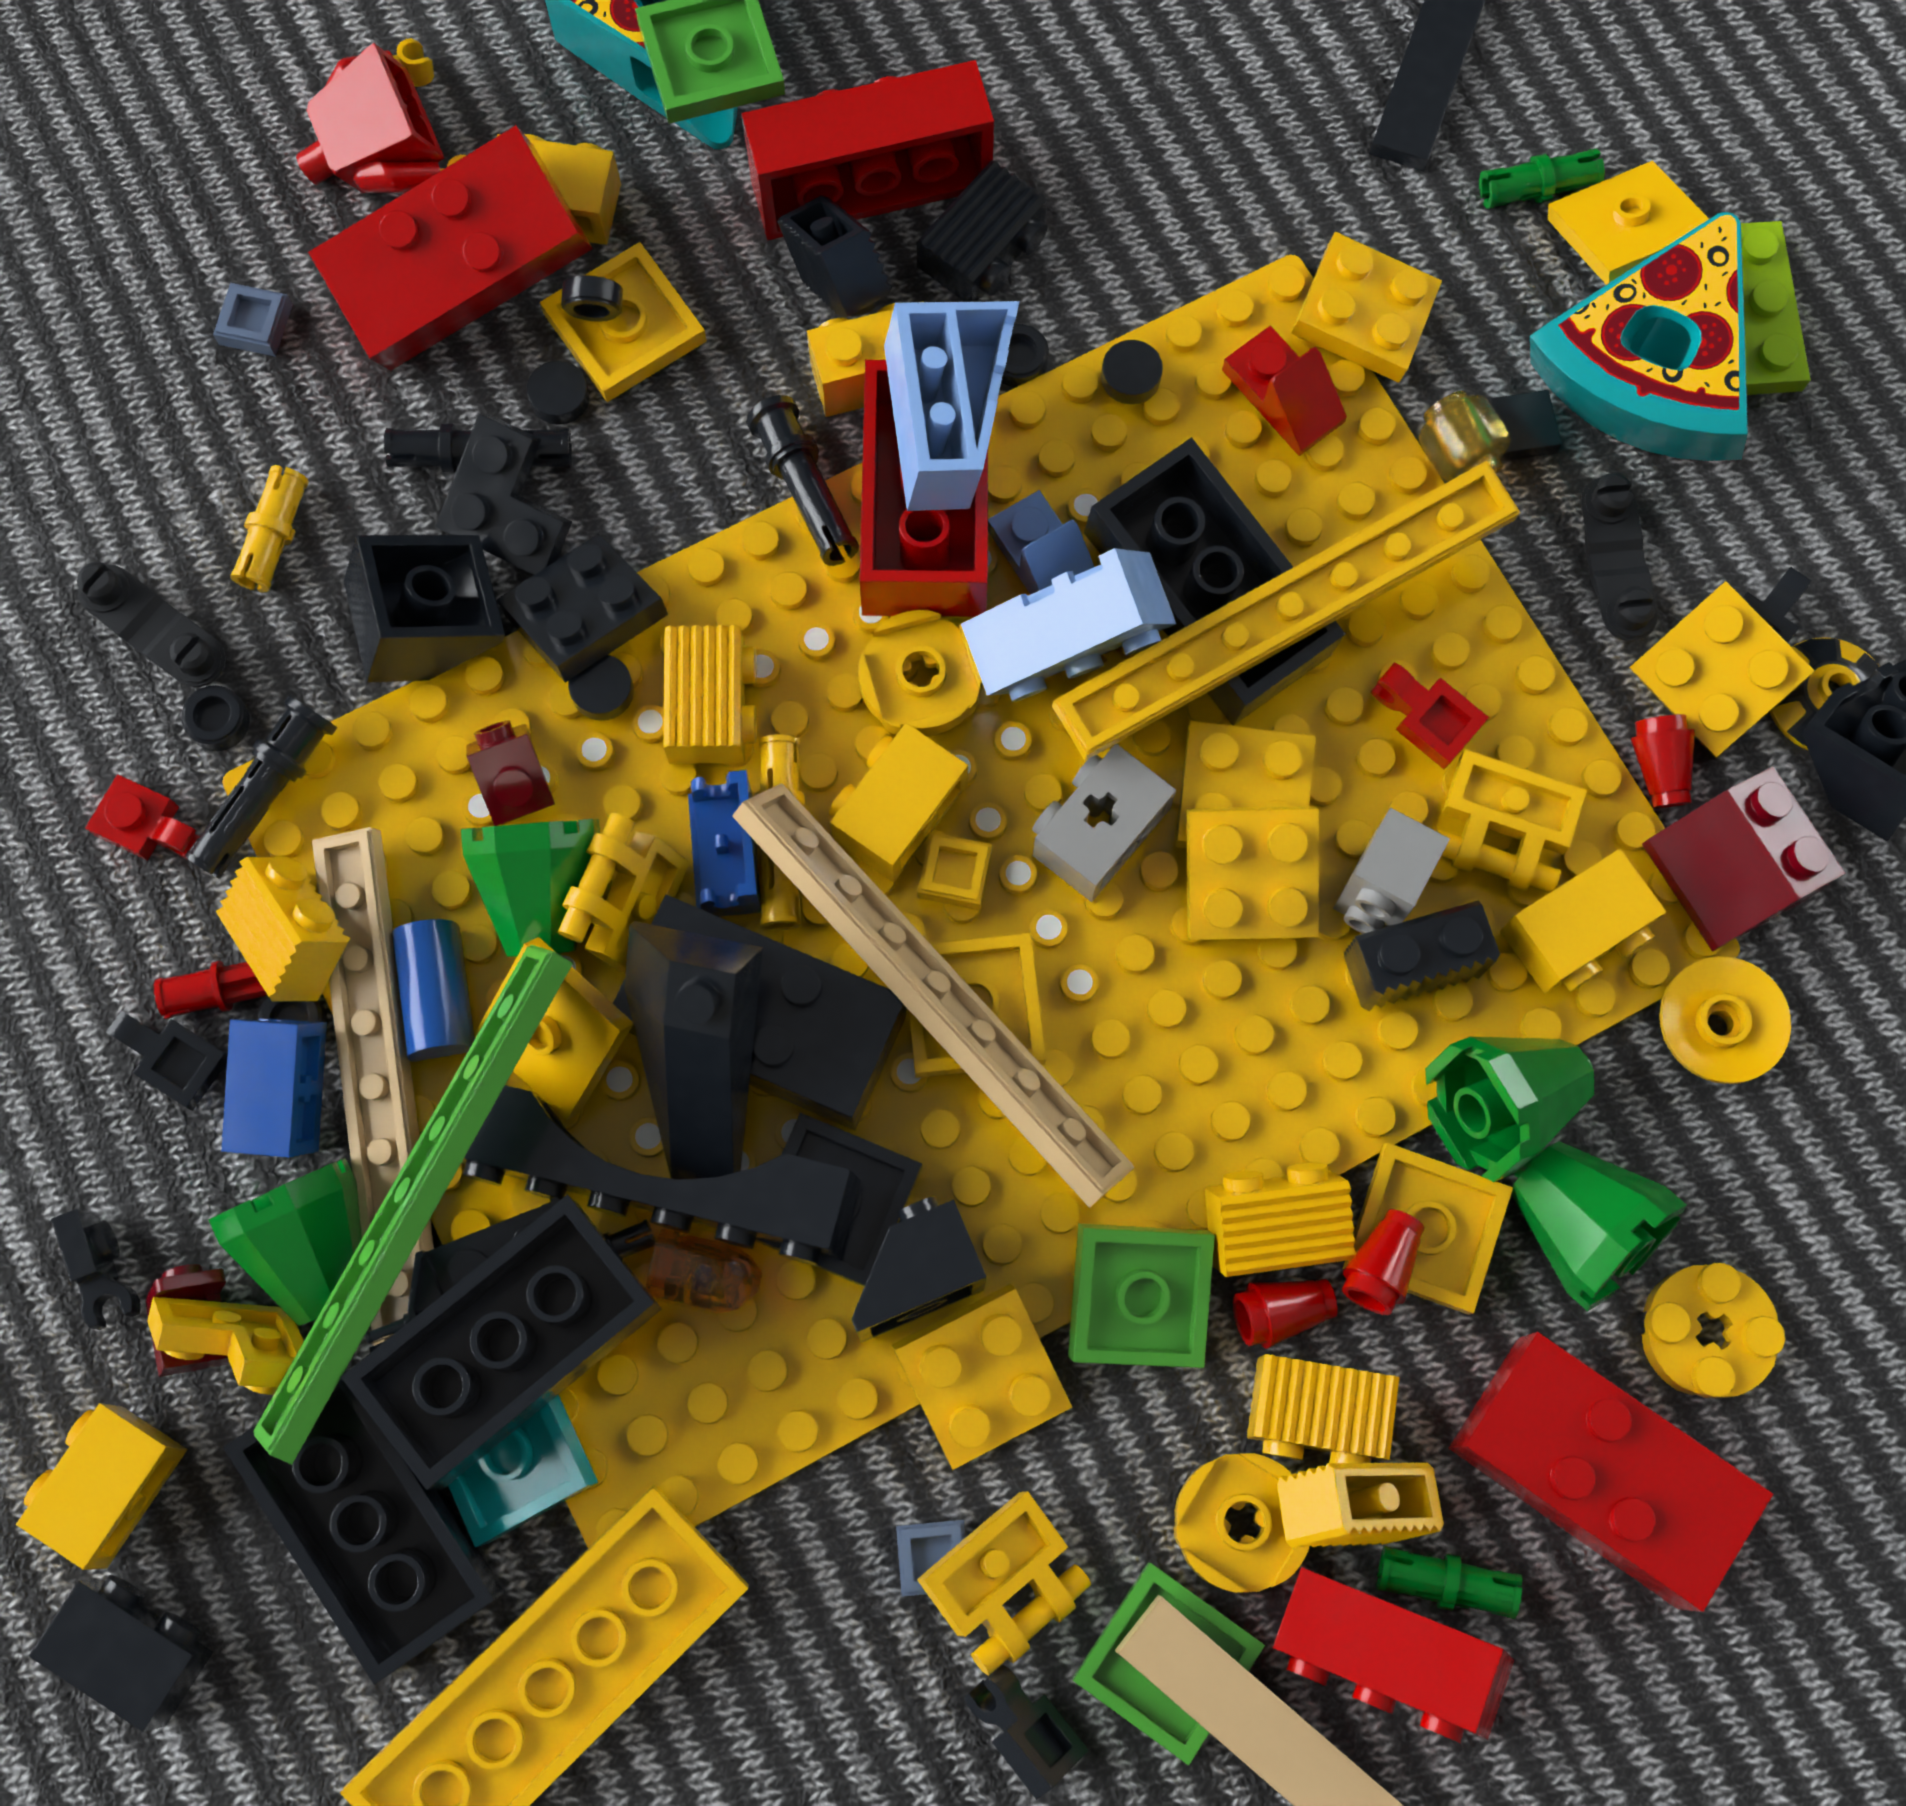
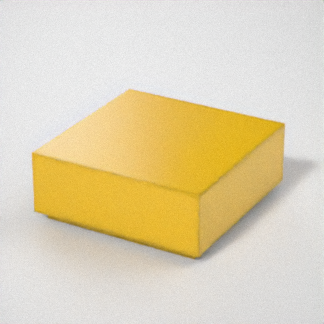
[917,832,993,910]

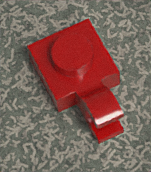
[1370,662,1489,769]
[85,774,200,861]

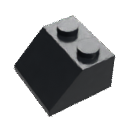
[344,535,505,682]
[851,1196,986,1343]

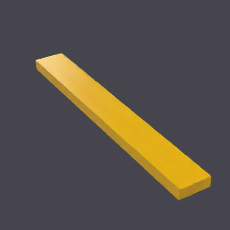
[1052,461,1521,761]

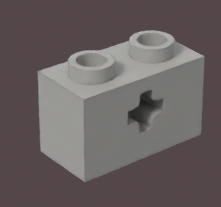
[1032,743,1176,902]
[1333,807,1450,934]

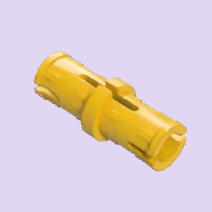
[230,465,309,593]

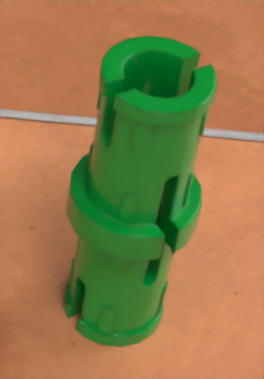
[1479,148,1605,209]
[1376,1546,1523,1619]

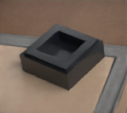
[1487,390,1562,462]

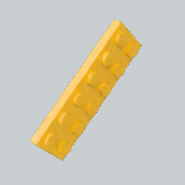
[340,1484,749,1806]

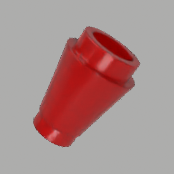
[1630,714,1695,809]
[1342,1209,1425,1315]
[1233,1279,1338,1349]

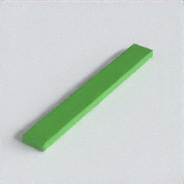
[253,945,573,1465]

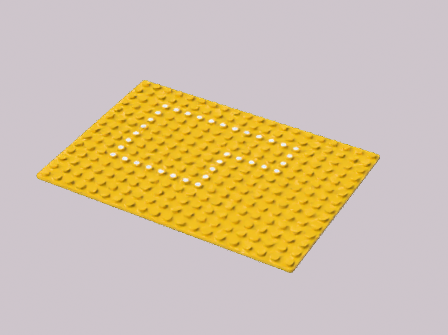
[222,255,1740,1548]

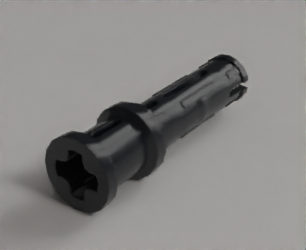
[746,395,859,566]
[184,695,338,879]

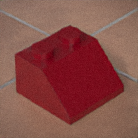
[1642,766,1846,952]

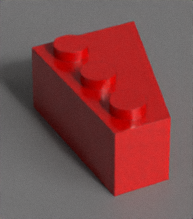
[1273,1567,1514,1743]

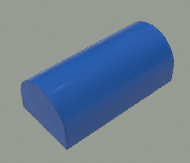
[392,919,475,1062]

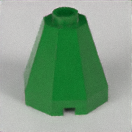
[461,819,600,957]
[1425,1037,1595,1182]
[1511,1141,1687,1312]
[208,1158,362,1326]

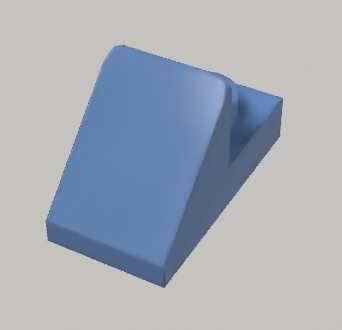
[988,490,1095,595]

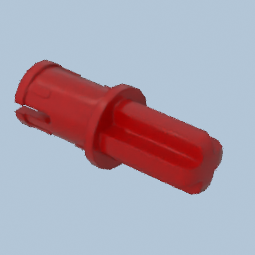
[154,961,268,1020]

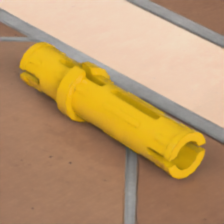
[755,734,805,930]

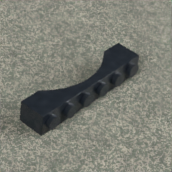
[462,1085,861,1265]

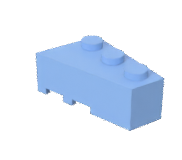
[884,301,1020,511]
[961,548,1176,702]

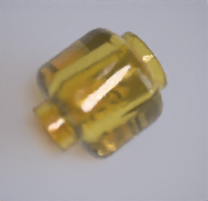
[1419,391,1511,482]

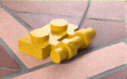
[1436,749,1587,893]
[558,813,690,974]
[917,1491,1091,1676]

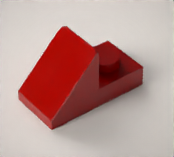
[1222,325,1347,456]

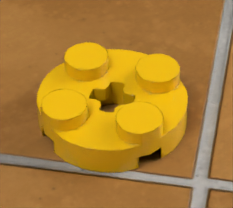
[858,610,983,736]
[1641,1263,1785,1399]
[1174,1453,1310,1593]

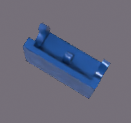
[688,770,761,917]
[221,1018,327,1157]

